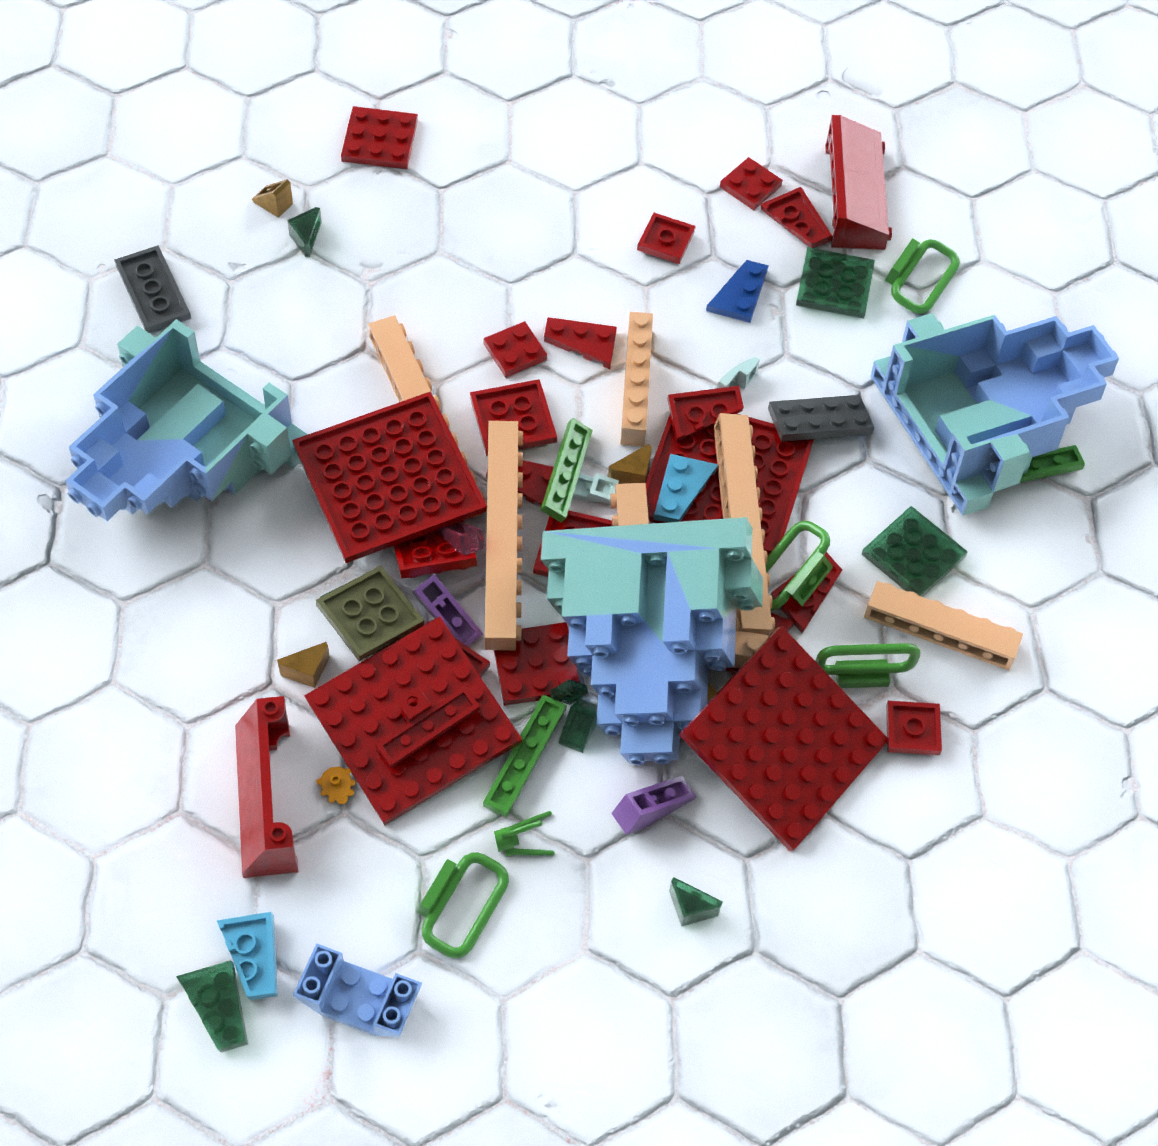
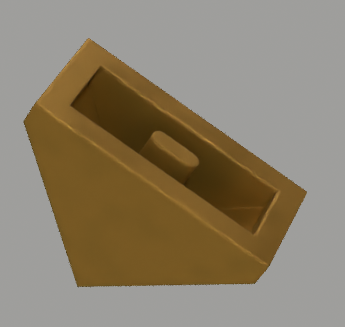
[251,179,293,218]
[608,444,652,484]
[277,642,330,688]

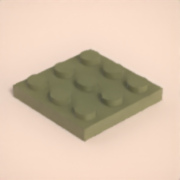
[316,565,425,661]

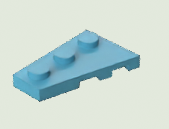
[654,454,718,523]
[216,912,278,1001]

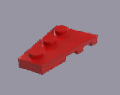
[761,187,832,249]
[544,317,617,369]
[667,386,744,442]
[486,460,554,506]
[770,552,843,634]

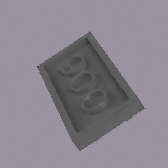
[114,245,191,333]
[768,395,875,442]

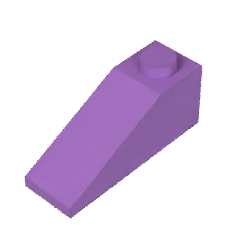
[411,574,483,647]
[611,776,697,835]

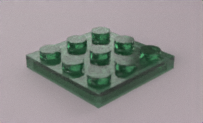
[796,247,875,319]
[861,506,968,597]

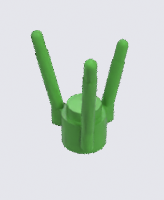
[494,811,555,857]

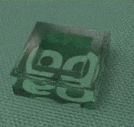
[550,679,588,705]

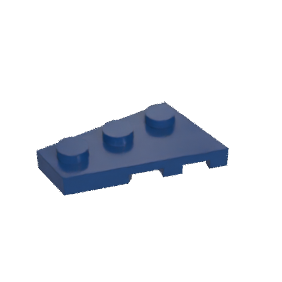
[706,260,769,323]

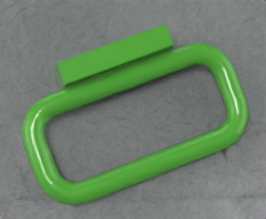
[885,238,960,314]
[765,521,833,610]
[815,643,920,688]
[417,852,509,959]

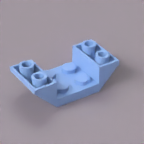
[293,943,422,1037]

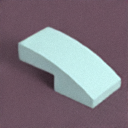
[717,357,760,389]
[572,473,619,503]

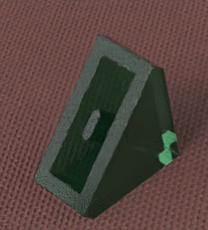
[287,207,322,258]
[558,698,598,753]
[669,877,723,927]

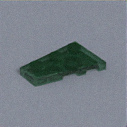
[176,960,249,1052]

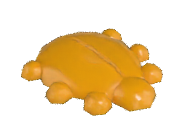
[316,766,356,804]

